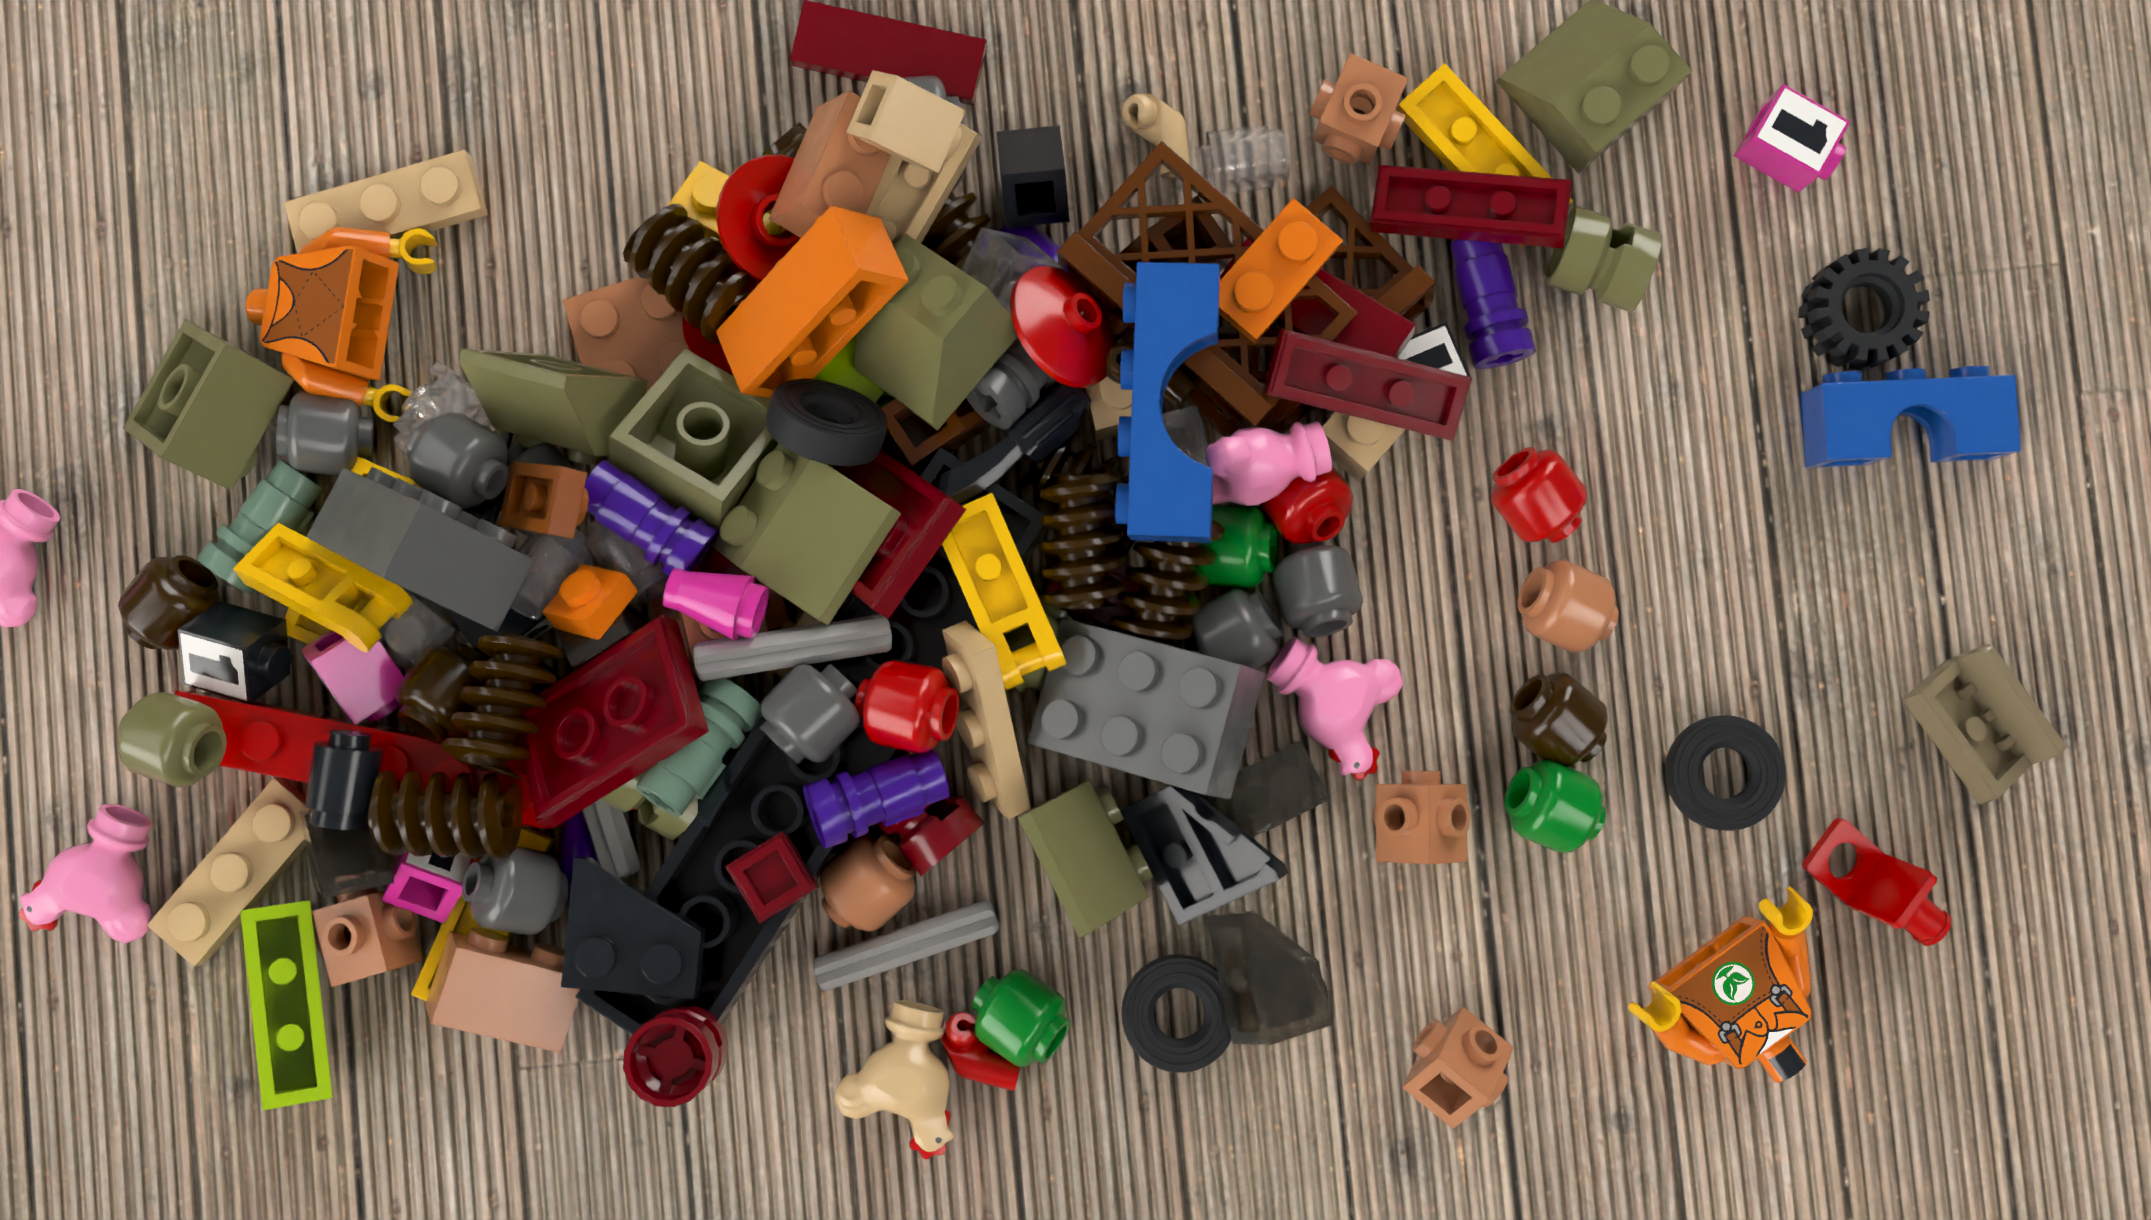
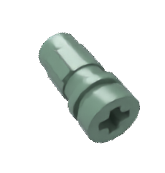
[196,459,324,595]
[636,678,762,817]

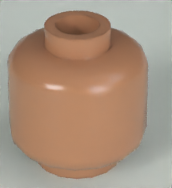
[1517,559,1619,653]
[820,835,916,931]

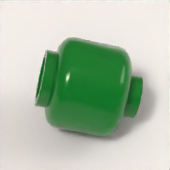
[1196,504,1278,588]
[1504,759,1606,853]
[971,969,1071,1067]

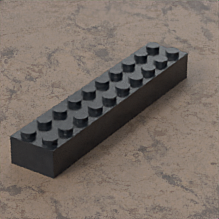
[575,447,1049,1035]

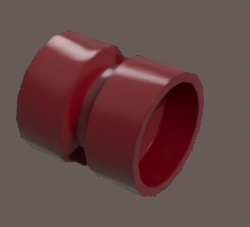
[877,777,985,877]
[623,1005,728,1107]

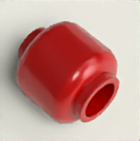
[1490,447,1587,543]
[1260,465,1353,544]
[855,660,959,753]

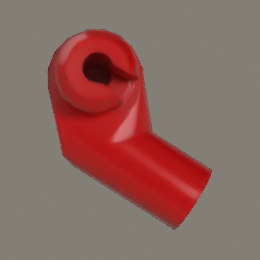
[941,1011,1020,1091]

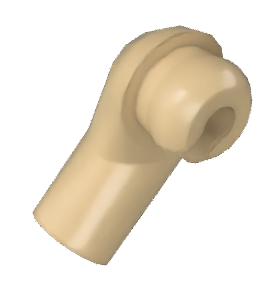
[1121,94,1190,179]

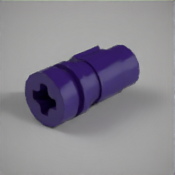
[1450,239,1536,369]
[584,459,719,576]
[803,749,949,849]

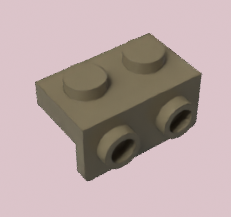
[1903,644,2066,805]

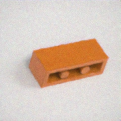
[716,205,909,398]

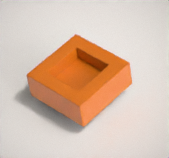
[542,564,638,640]

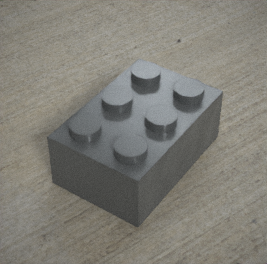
[306,467,535,632]
[1027,618,1265,799]

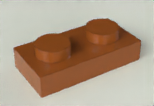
[499,461,589,539]

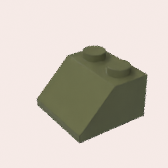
[1496,0,1692,174]
[853,233,1018,431]
[123,319,294,491]
[609,348,778,540]
[459,349,648,465]
[712,443,901,625]
[1018,779,1154,939]

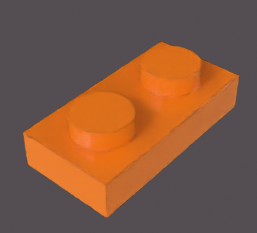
[1219,198,1343,344]

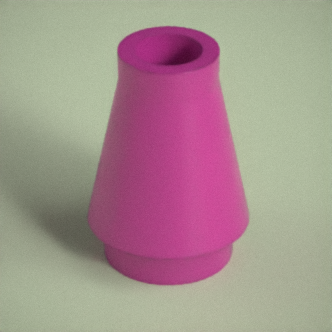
[663,568,769,641]

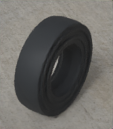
[766,379,887,466]
[1665,715,1786,831]
[1122,954,1237,1073]

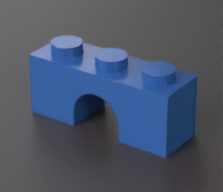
[1801,366,2021,468]

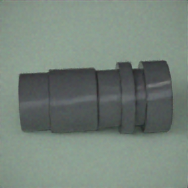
[966,337,1056,429]

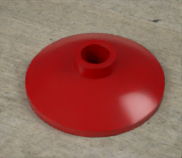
[716,154,800,281]
[1010,266,1116,388]

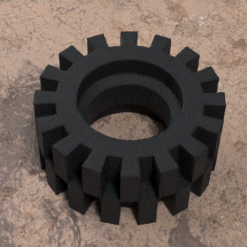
[1799,248,1930,370]

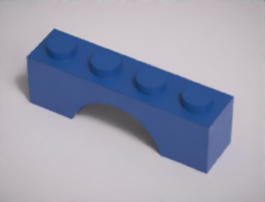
[1115,262,1220,543]

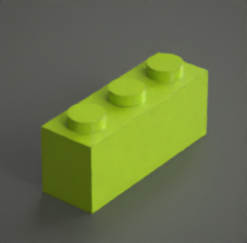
[240,900,333,1111]

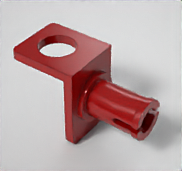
[1802,818,1952,946]

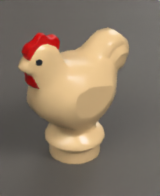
[835,1000,955,1159]

